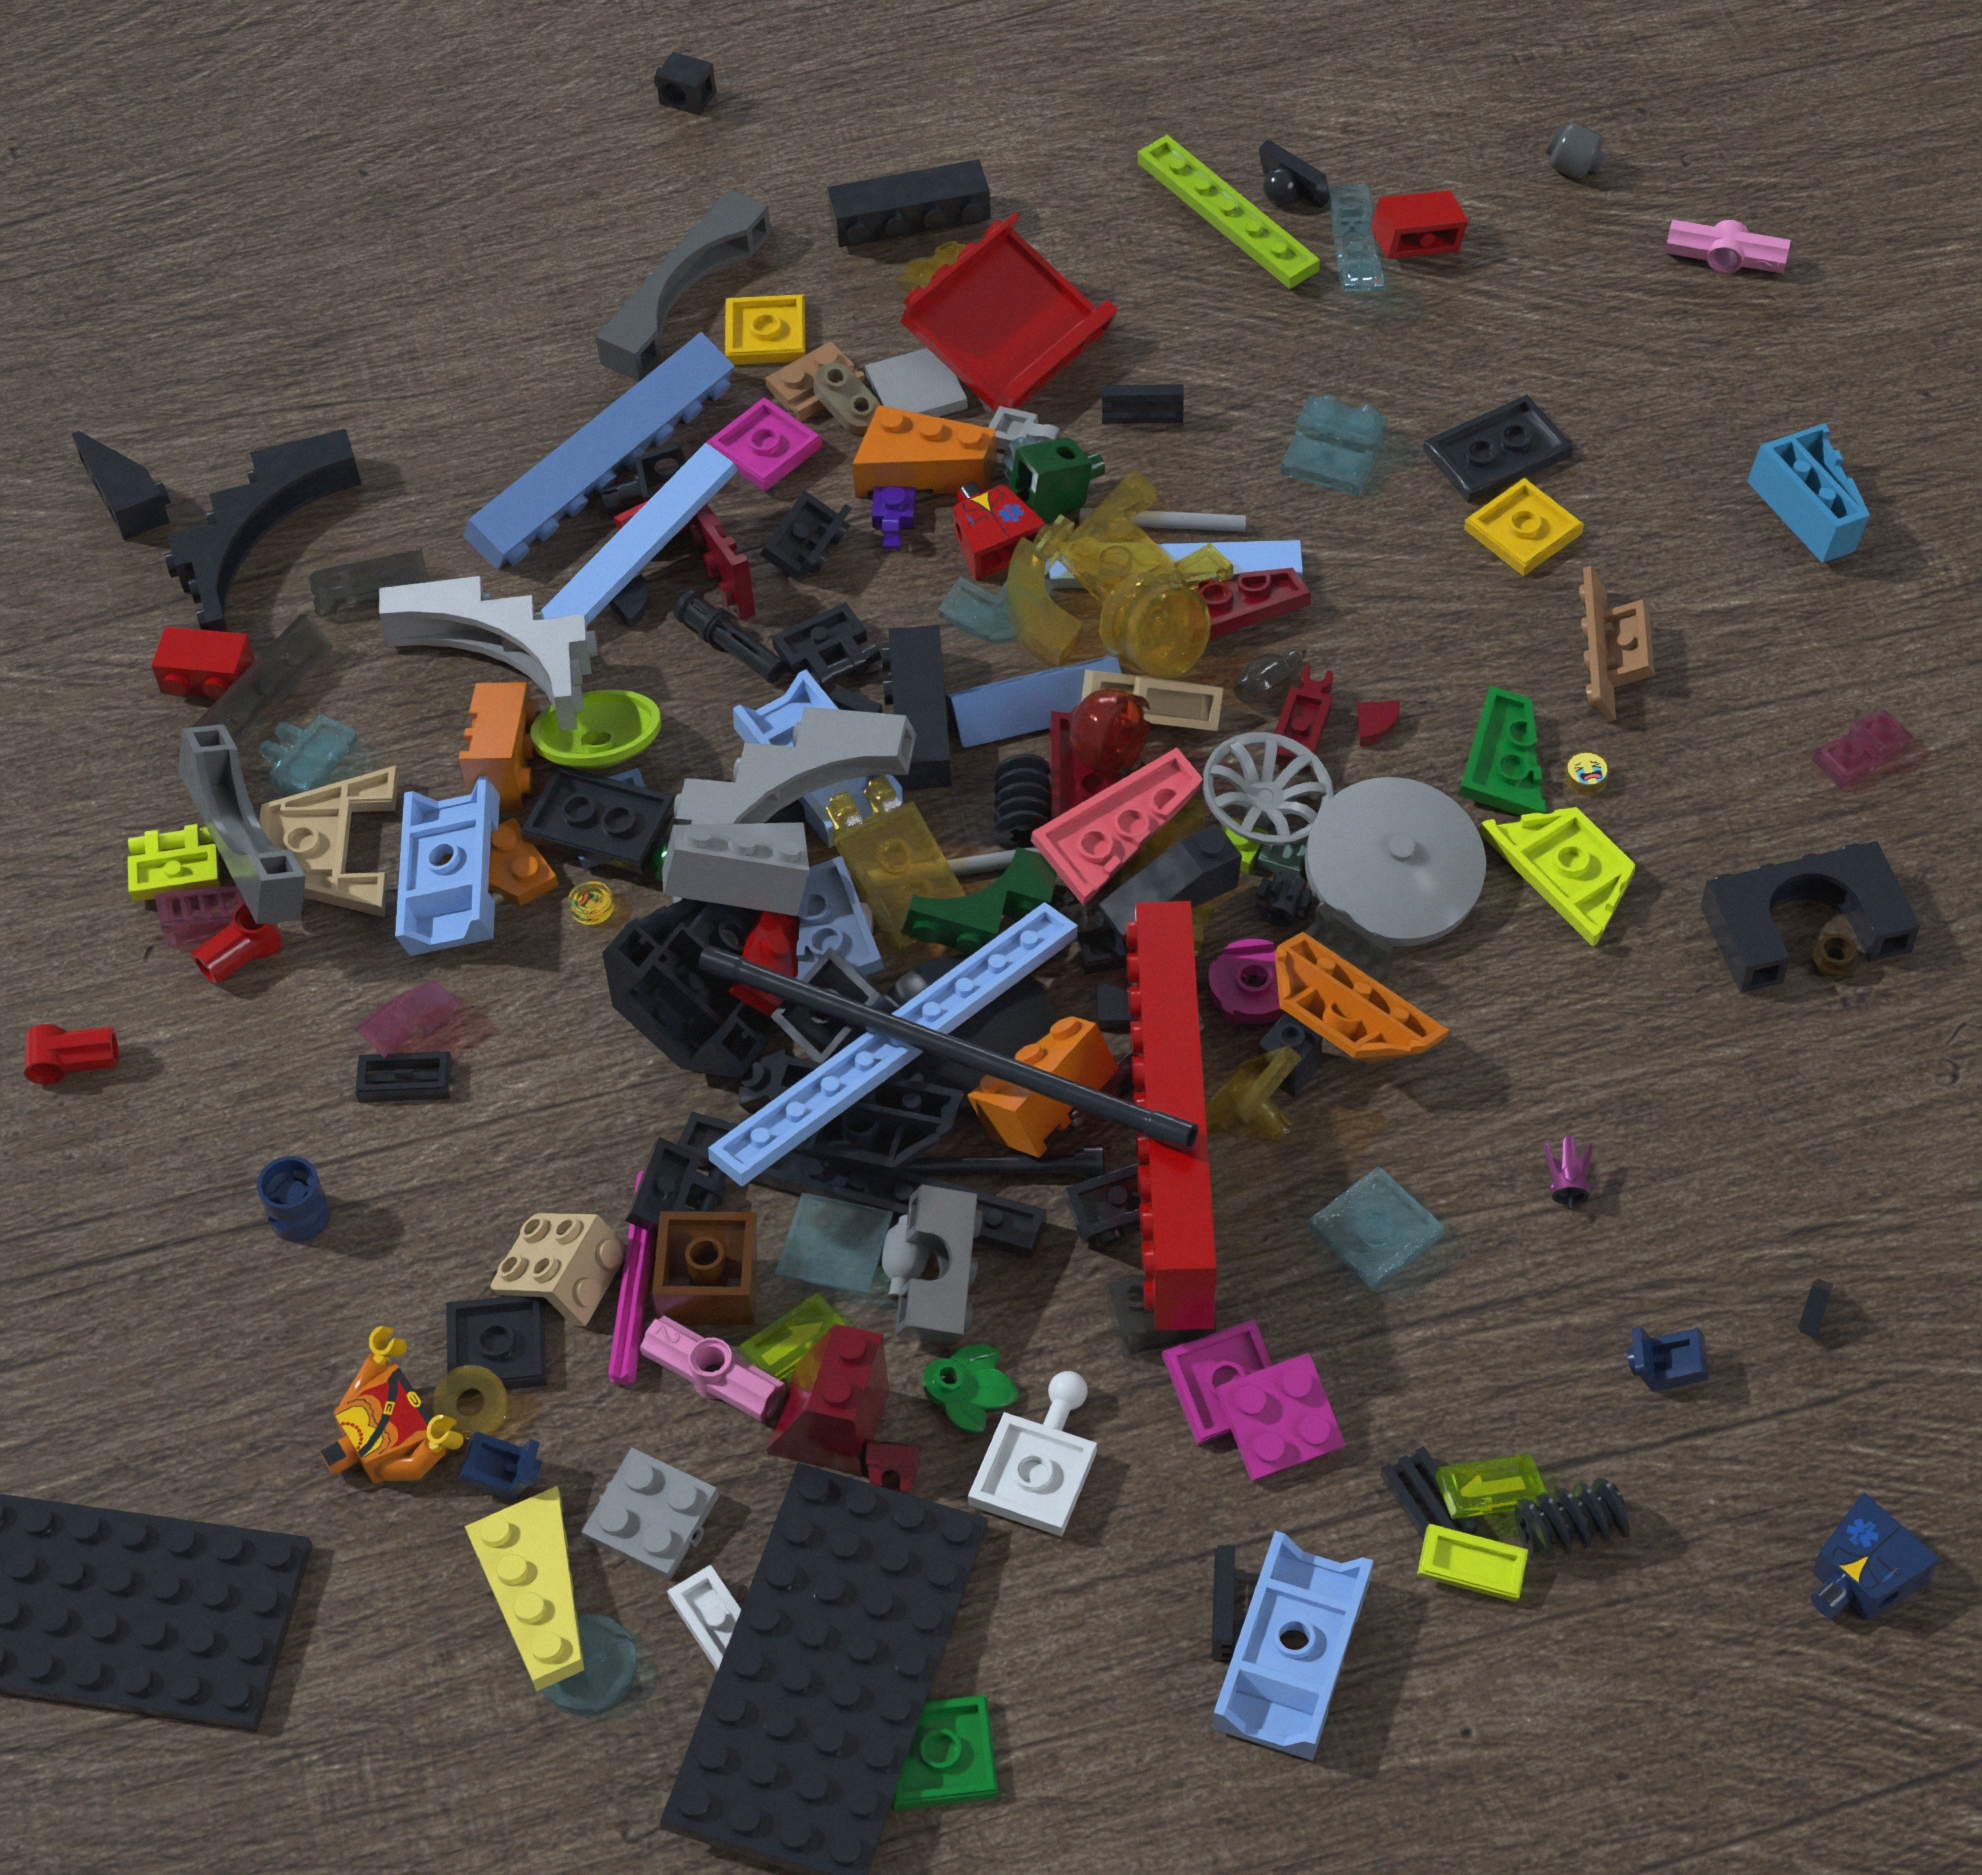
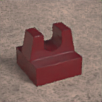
[866,1440,922,1491]

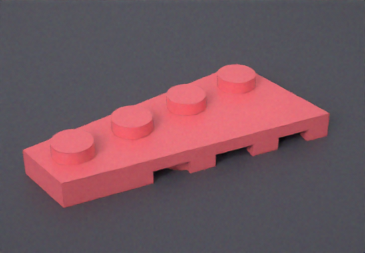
[1031,748,1203,906]

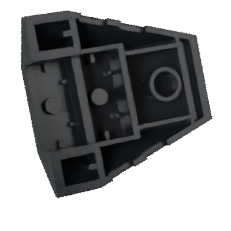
[602,898,769,1078]

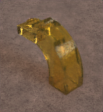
[1006,514,1084,669]

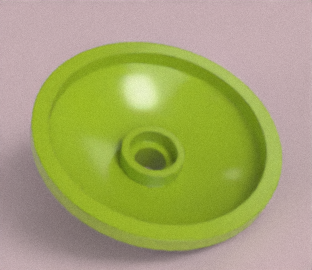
[530,690,661,769]

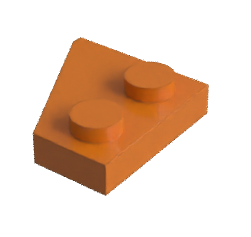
[441,817,558,906]

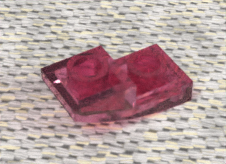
[1811,709,1914,788]
[354,980,460,1058]

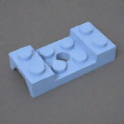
[733,670,902,848]
[395,775,500,956]
[1213,1531,1373,1761]

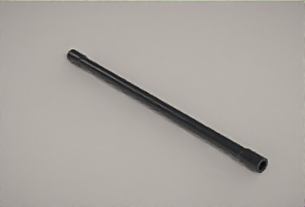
[699,945,1199,1152]

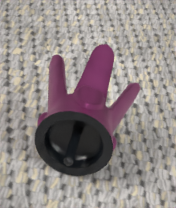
[1543,1135,1593,1209]

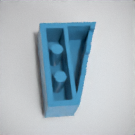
[1747,423,1870,563]

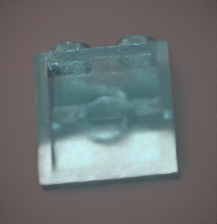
[1281,394,1387,496]

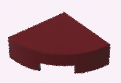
[1356,701,1400,746]

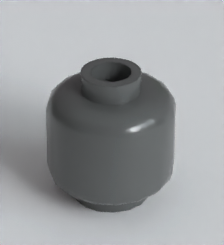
[1545,122,1607,180]

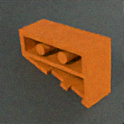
[852,405,997,497]
[967,1016,1119,1158]

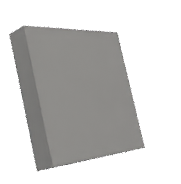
[865,348,968,417]

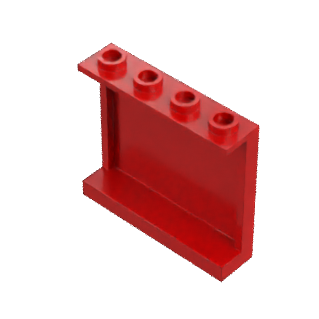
[900,213,1118,413]

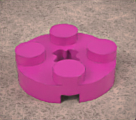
[1208,939,1290,1024]

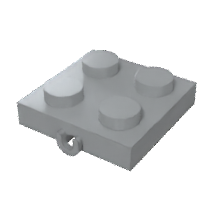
[581,1447,720,1580]

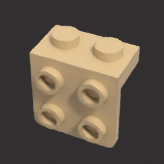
[491,1213,627,1326]

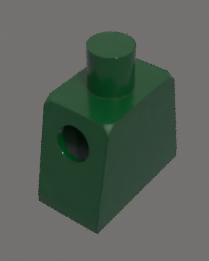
[1010,438,1105,525]

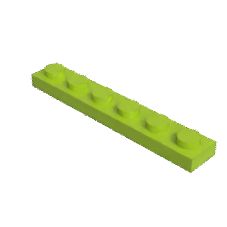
[1138,135,1320,289]

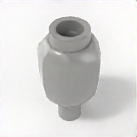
[882,1215,930,1302]

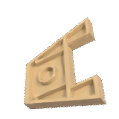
[259,765,399,918]

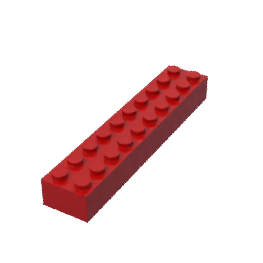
[1127,901,1216,1330]

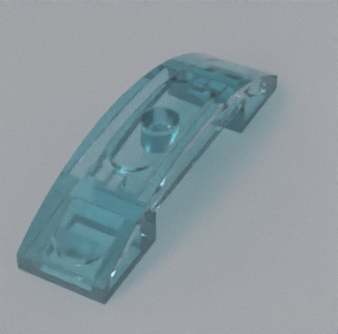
[1329,184,1384,292]

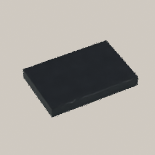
[1423,395,1573,503]
[520,765,676,874]

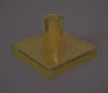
[1205,1045,1301,1143]

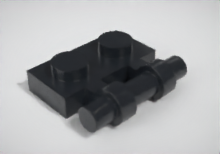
[771,602,881,691]
[625,1137,727,1236]

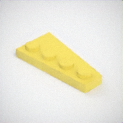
[465,1486,585,1691]

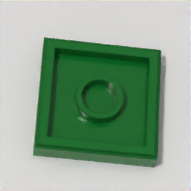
[893,1695,999,1811]

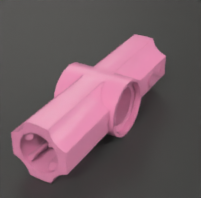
[1665,219,1791,274]
[640,1316,785,1422]

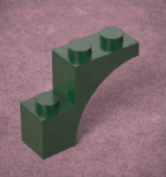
[901,847,1057,955]

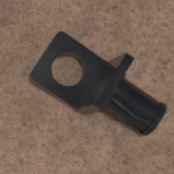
[601,444,687,515]

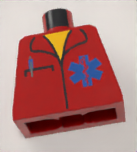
[953,483,1046,581]

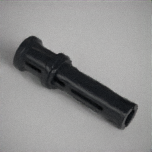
[673,588,787,684]

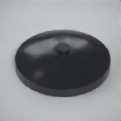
[886,954,1057,1117]

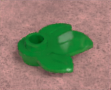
[922,1344,1019,1434]

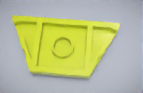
[1480,807,1636,946]

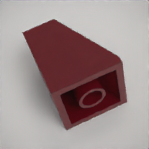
[767,1323,889,1476]

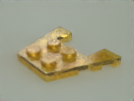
[1057,470,1233,610]

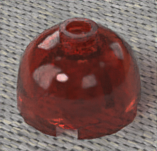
[1068,688,1151,778]

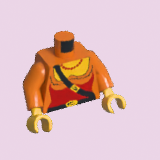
[319,1326,463,1483]

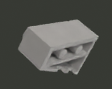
[662,823,809,916]

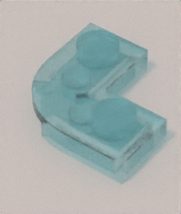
[938,563,1054,642]

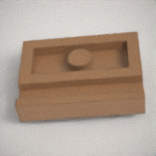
[765,341,865,422]

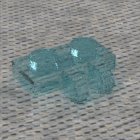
[258,714,358,795]

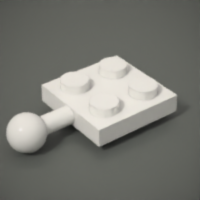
[968,1371,1097,1537]

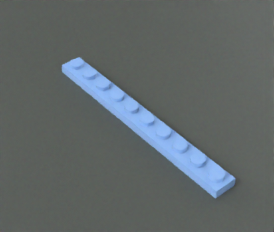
[708,902,1078,1187]

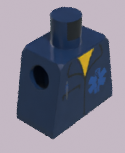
[1810,1493,1940,1620]

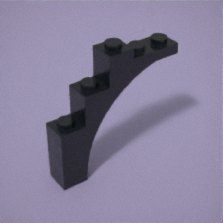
[164,429,362,632]

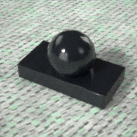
[1258,140,1330,208]

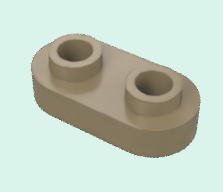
[813,362,880,435]

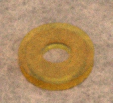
[433,1365,508,1440]

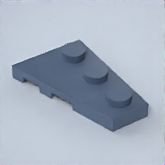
[795,856,885,980]

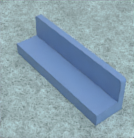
[945,655,1121,748]

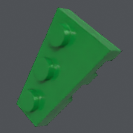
[1457,686,1546,816]

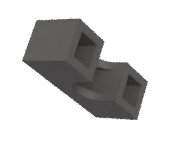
[895,1185,982,1345]

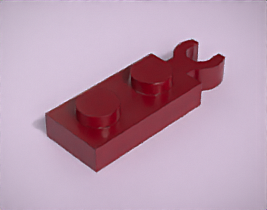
[1274,665,1333,772]

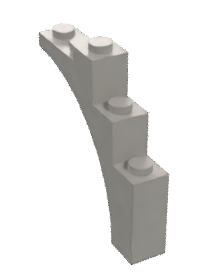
[379,576,598,732]
[671,707,917,904]

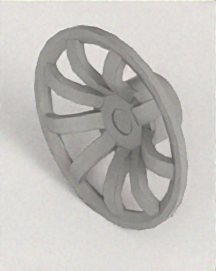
[1202,732,1334,846]

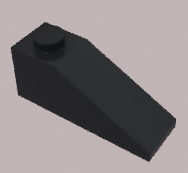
[71,431,171,540]
[1099,823,1242,941]

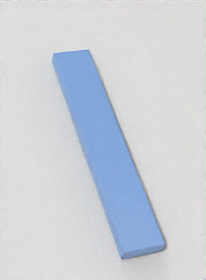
[541,443,738,626]
[1049,540,1303,589]

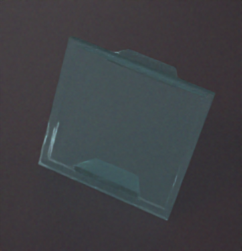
[775,1193,894,1295]

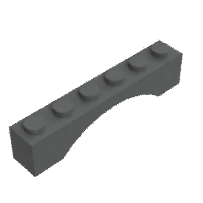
[596,189,771,382]
[178,724,306,925]

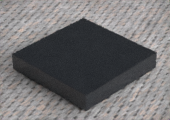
[446,1296,547,1396]

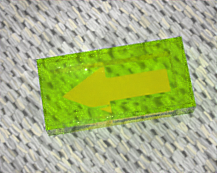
[739,1292,846,1380]
[1435,1453,1547,1519]

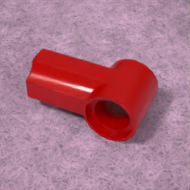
[191,903,282,984]
[24,1024,119,1085]

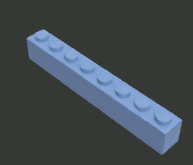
[463,332,735,569]

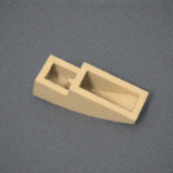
[1080,669,1223,731]

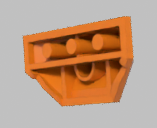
[1275,932,1449,1064]

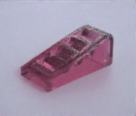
[155,886,245,947]

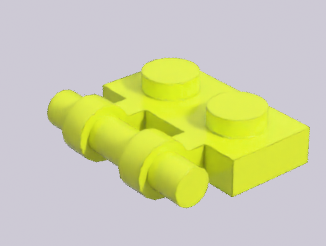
[128,824,221,902]

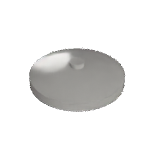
[1305,777,1486,946]

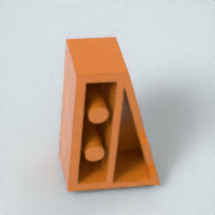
[458,682,539,812]

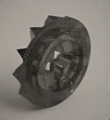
[1050,887,1113,932]

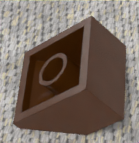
[652,1211,757,1325]

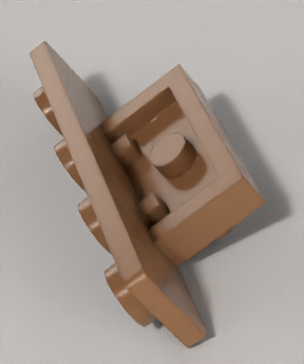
[1579,566,1655,722]

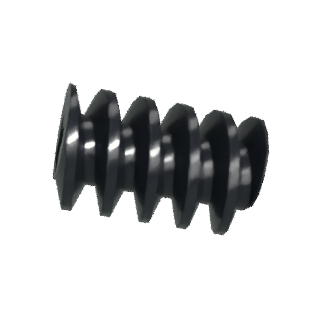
[994,754,1050,851]
[1515,1477,1630,1559]

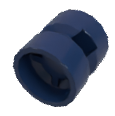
[256,1156,330,1242]

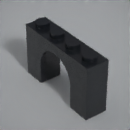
[1701,841,1920,993]

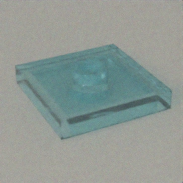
[1308,1166,1445,1291]

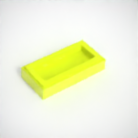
[1417,1524,1528,1602]

